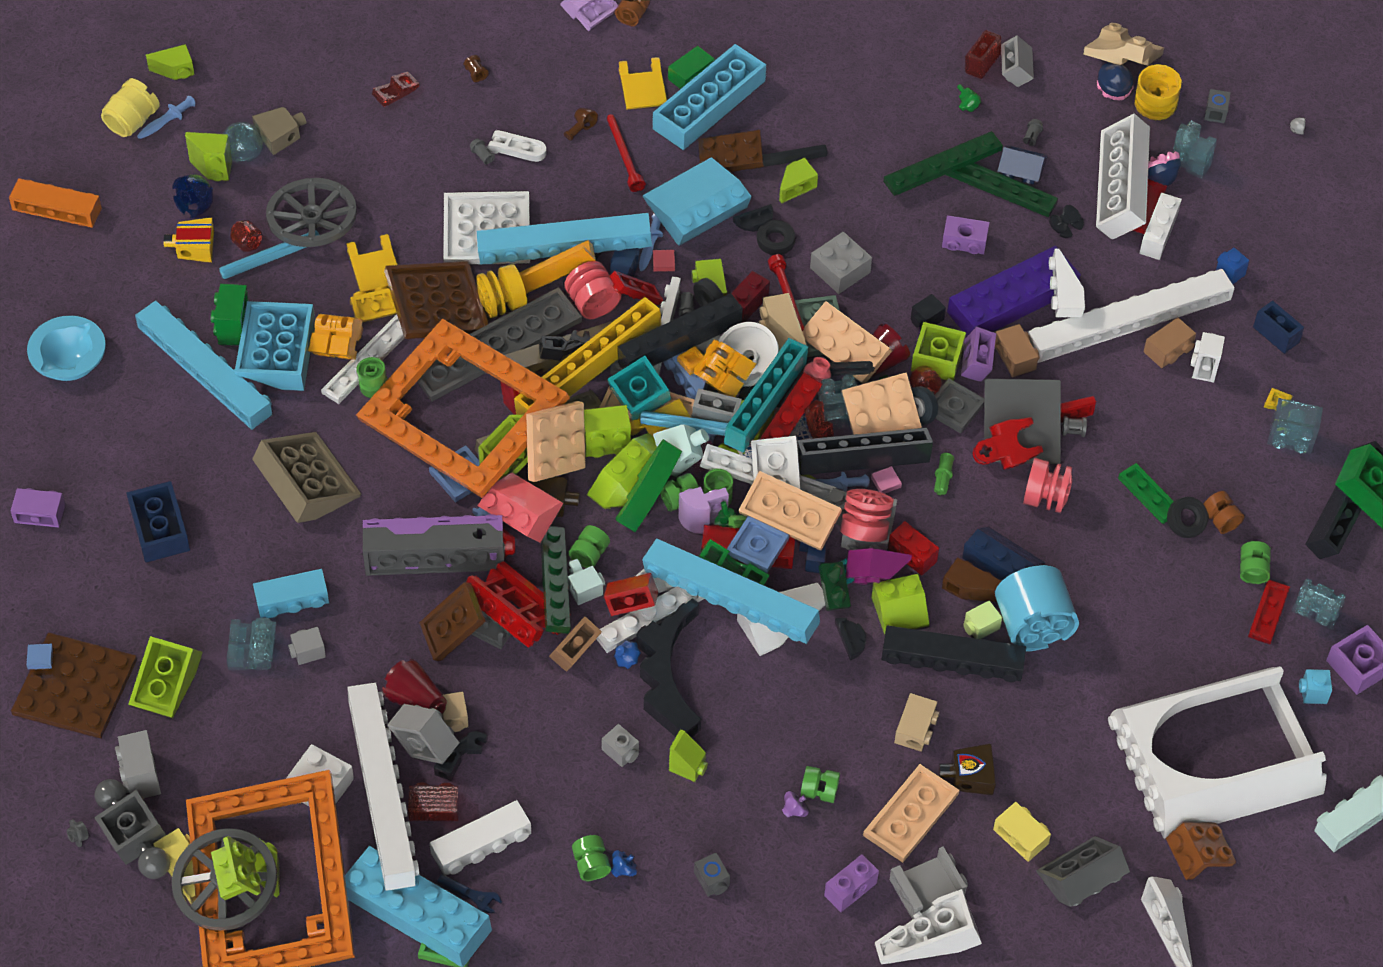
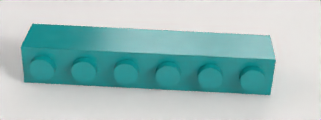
[724,338,809,453]

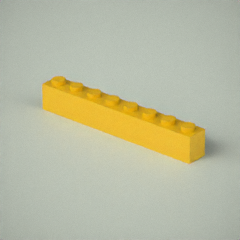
[514,297,661,415]

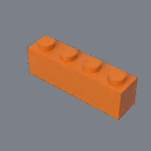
[9,178,102,228]

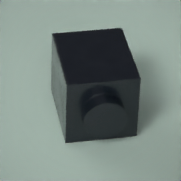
[910,294,946,328]

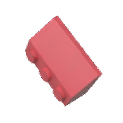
[478,473,563,543]

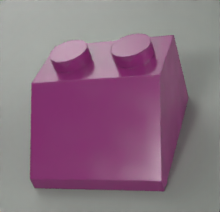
[846,548,912,585]

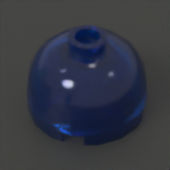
[172,174,213,218]

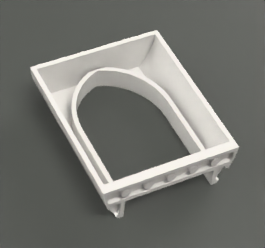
[1108,666,1326,839]

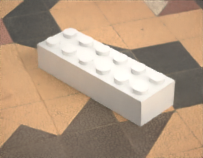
[1096,114,1150,239]

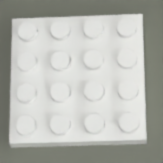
[444,191,530,264]

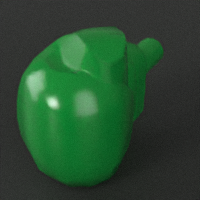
[957,84,981,112]
[714,501,736,527]

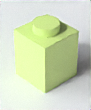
[964,601,1002,639]

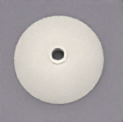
[719,322,779,387]

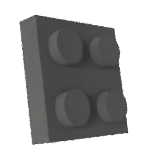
[935,378,985,433]

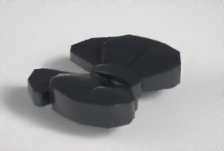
[1049,205,1084,238]

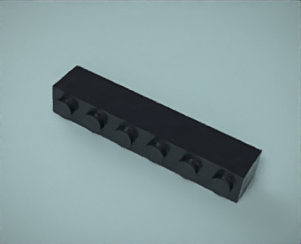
[618,293,743,369]
[797,428,933,475]
[1305,441,1383,559]
[881,625,1026,682]

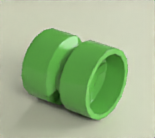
[356,357,387,398]
[703,469,733,506]
[660,473,698,512]
[569,525,610,568]
[1240,541,1271,584]
[800,766,840,803]
[572,835,611,881]

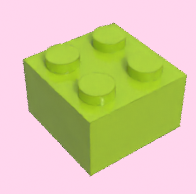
[911,322,966,381]
[584,405,631,458]

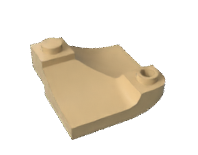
[1084,23,1164,66]

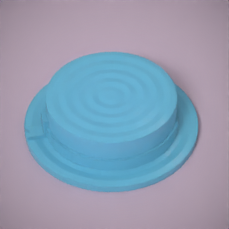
[27,316,106,381]

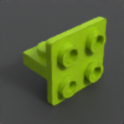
[211,836,261,900]

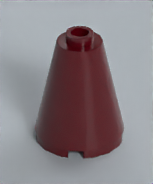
[853,324,910,381]
[382,659,447,714]

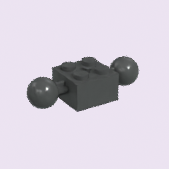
[94,779,170,879]

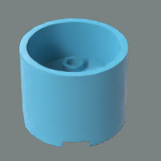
[995,565,1079,651]

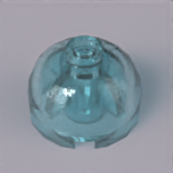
[222,121,263,163]

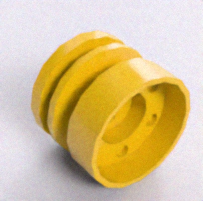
[1134,64,1182,120]
[476,264,527,318]

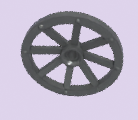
[266,178,357,247]
[172,829,277,930]

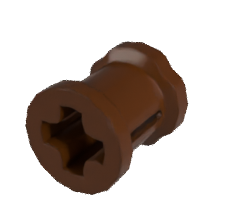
[463,55,488,82]

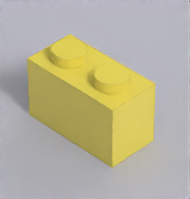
[993,802,1051,862]

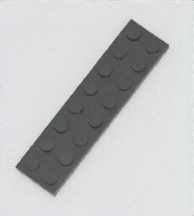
[417,287,582,402]

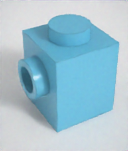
[1299,669,1332,704]

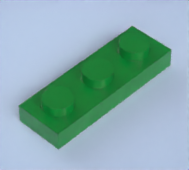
[1118,463,1174,524]

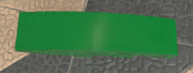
[615,439,682,532]

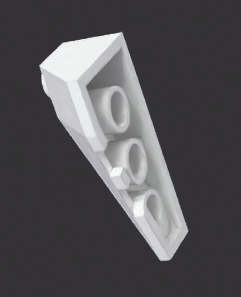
[875,889,982,964]

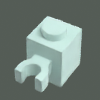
[568,559,605,605]

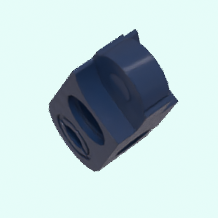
[610,248,640,277]

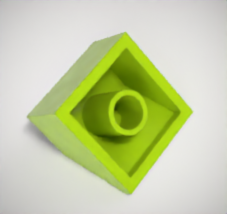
[185,132,232,181]
[871,574,930,635]

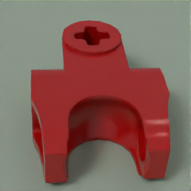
[972,417,1044,470]

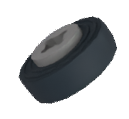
[911,386,938,426]

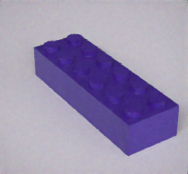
[947,246,1081,336]

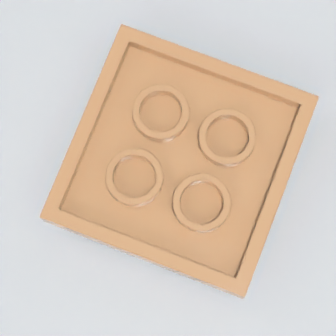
[841,372,922,435]
[526,401,585,482]

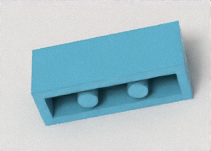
[253,569,329,618]

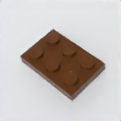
[698,130,764,172]
[419,582,486,661]

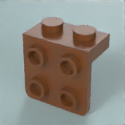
[1166,822,1236,880]

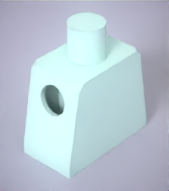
[653,425,709,476]

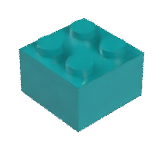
[607,356,671,421]

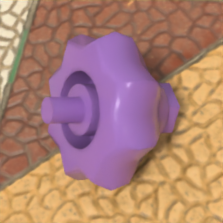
[782,791,809,818]

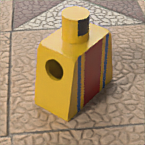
[164,218,214,262]

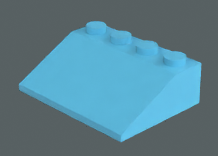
[643,157,752,246]
[235,301,316,391]

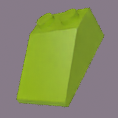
[128,636,203,718]

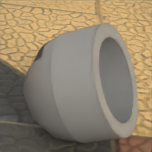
[1290,118,1306,135]

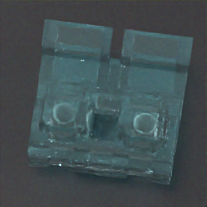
[1173,121,1217,179]
[816,375,857,431]
[1291,578,1347,630]
[227,618,276,670]

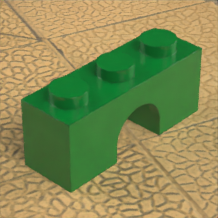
[698,539,769,586]

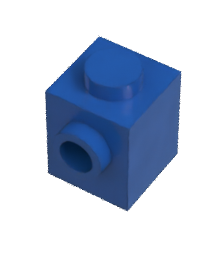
[1216,248,1249,285]

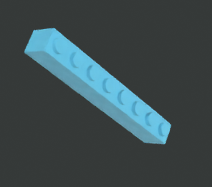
[477,213,652,265]
[135,300,272,430]
[642,538,820,644]

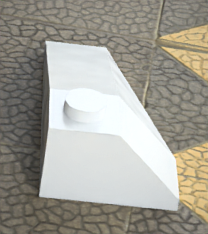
[737,583,825,656]
[1141,876,1193,967]

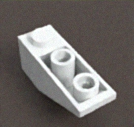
[1049,249,1085,317]

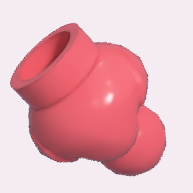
[803,357,831,393]

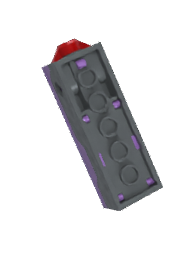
[363,514,515,576]

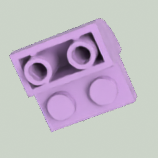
[560,0,618,31]
[678,487,729,534]

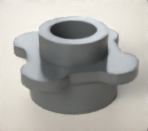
[67,819,88,848]

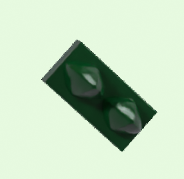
[818,562,851,611]

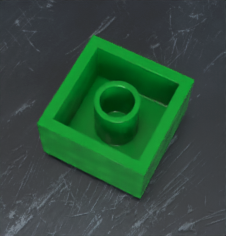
[211,284,249,346]

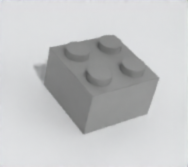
[810,232,872,294]
[388,704,459,764]
[115,730,161,798]

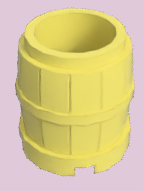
[101,78,160,137]

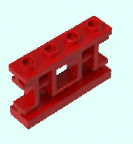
[466,561,571,647]

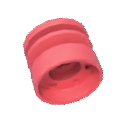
[564,261,621,320]
[1023,458,1073,513]
[840,489,894,542]

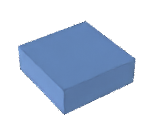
[26,644,53,669]

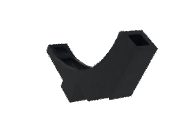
[636,598,701,738]

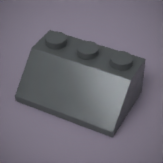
[1036,836,1130,907]

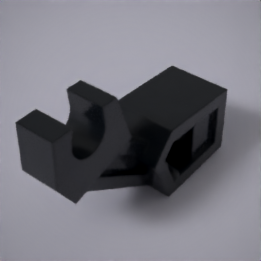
[539,330,590,361]
[434,731,488,781]

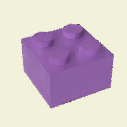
[1326,625,1383,695]

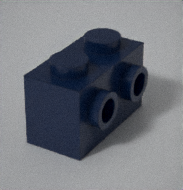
[1253,300,1304,354]

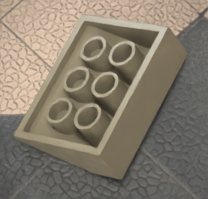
[252,432,362,523]

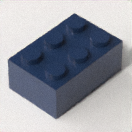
[126,481,190,563]

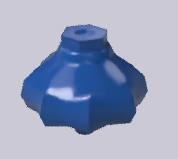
[614,640,641,669]
[611,850,637,877]

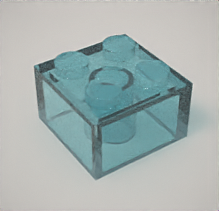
[1267,398,1323,454]

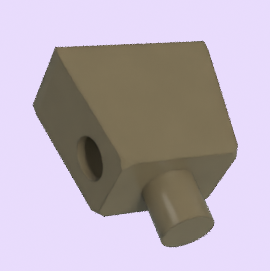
[252,107,306,155]

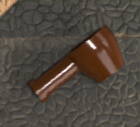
[564,108,598,141]

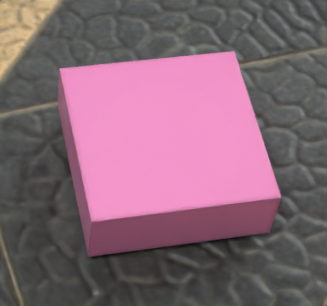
[871,466,902,494]

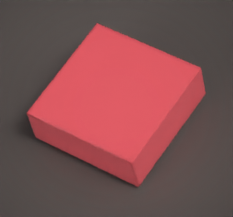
[653,250,675,272]

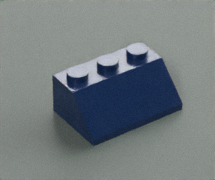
[962,527,1045,581]

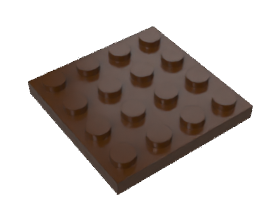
[384,262,488,339]
[11,632,137,739]

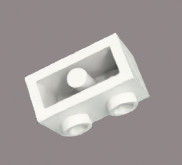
[1190,332,1225,383]

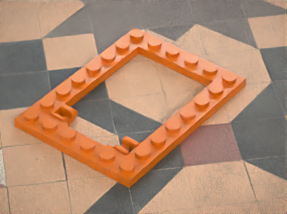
[356,319,570,498]
[186,770,355,967]

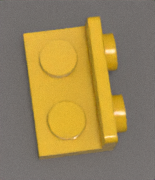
[350,286,397,322]

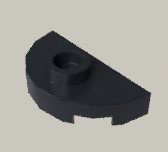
[733,204,773,232]
[835,618,866,661]

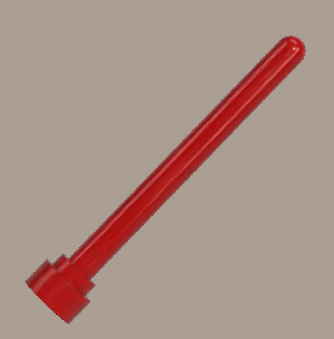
[607,114,646,192]
[768,254,804,331]

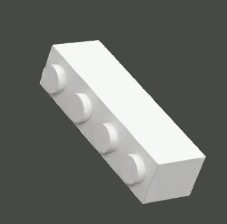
[430,800,531,876]

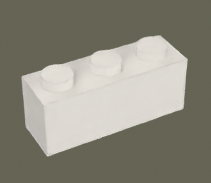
[1139,193,1182,260]

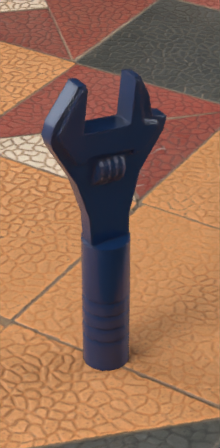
[437,874,502,913]

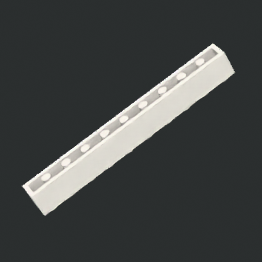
[1028,269,1234,363]
[348,683,419,891]

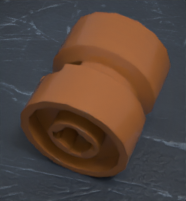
[615,0,650,26]
[1203,491,1244,534]

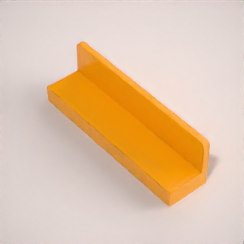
[519,240,596,294]

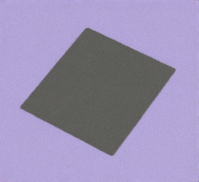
[984,379,1061,464]

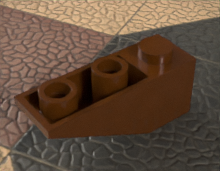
[942,557,1001,602]

